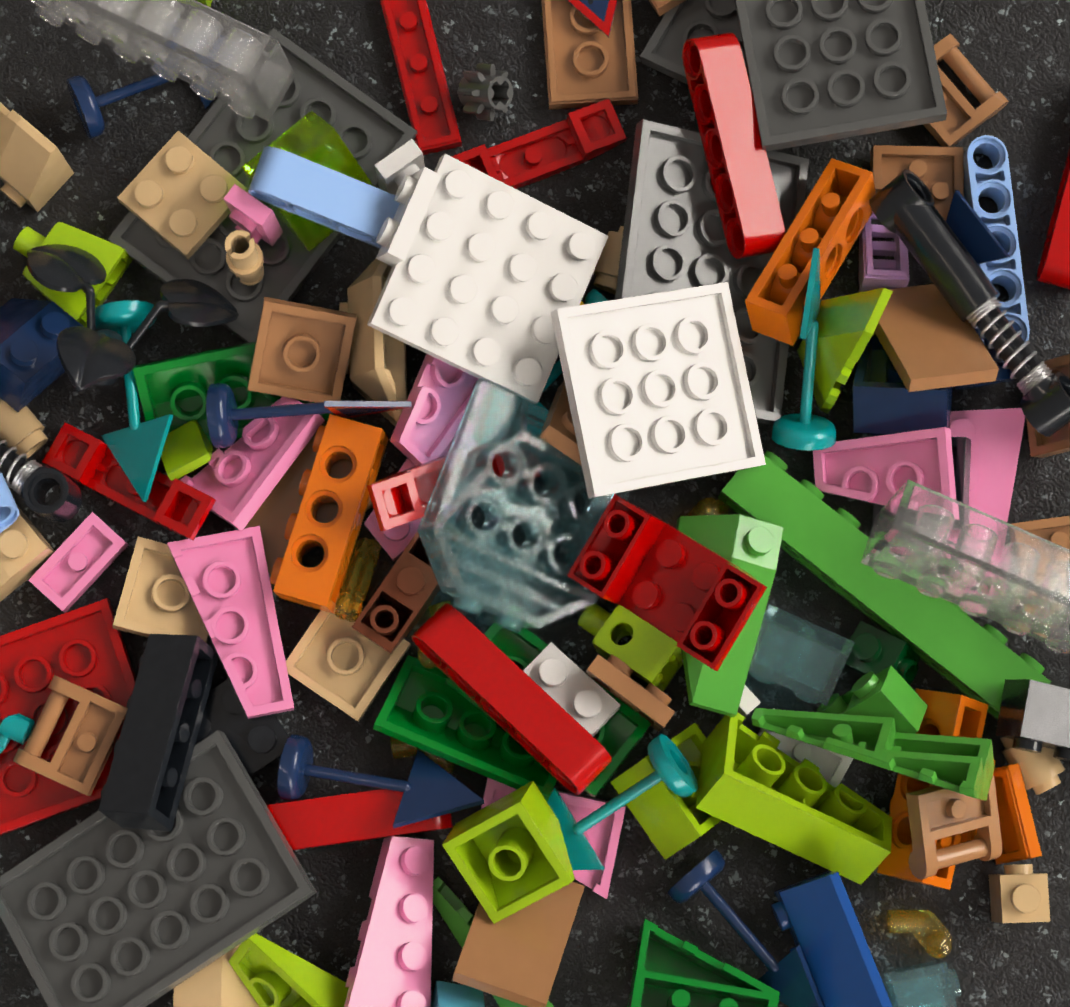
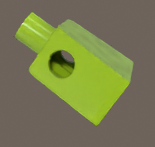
[13,222,132,328]
[577,602,683,691]

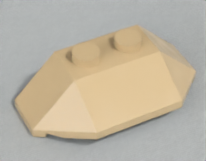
[339,259,408,427]

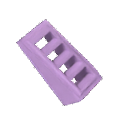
[858,213,910,292]

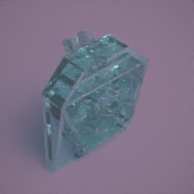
[417,379,630,633]

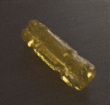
[335,537,381,622]

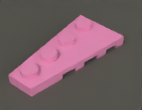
[390,354,491,466]
[942,408,1025,596]
[167,526,294,719]
[344,836,434,1007]

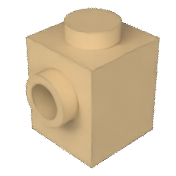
[989,864,1050,923]

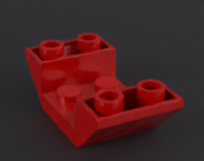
[567,494,767,671]

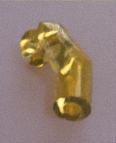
[887,910,952,959]

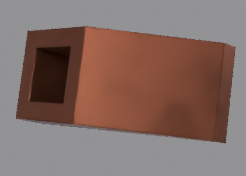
[352,512,470,654]

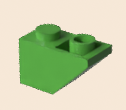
[817,665,928,733]

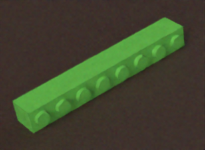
[718,451,1051,720]

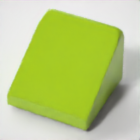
[161,420,213,481]

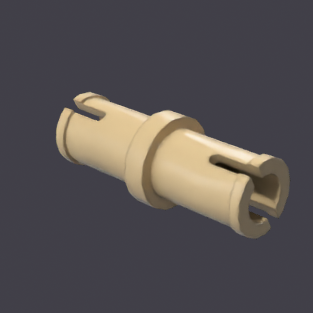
[225,230,264,286]

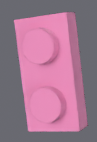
[224,184,283,247]
[29,512,129,613]

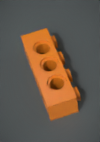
[745,158,876,346]
[270,414,389,614]
[877,688,989,890]

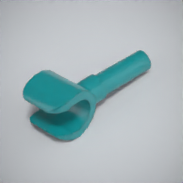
[0,713,35,754]

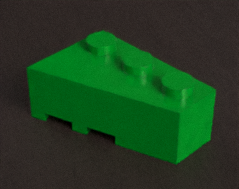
[627,919,780,1007]

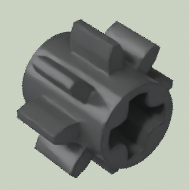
[457,63,514,121]

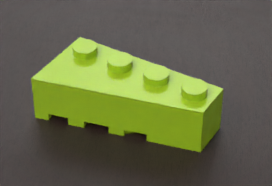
[696,712,892,885]

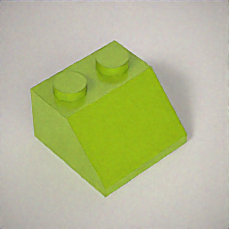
[611,723,721,860]
[442,781,575,924]

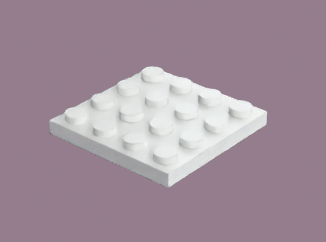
[367,154,609,404]
[550,282,766,499]

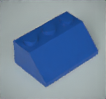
[771,871,892,1007]

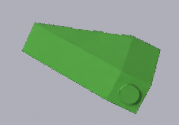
[676,514,784,717]

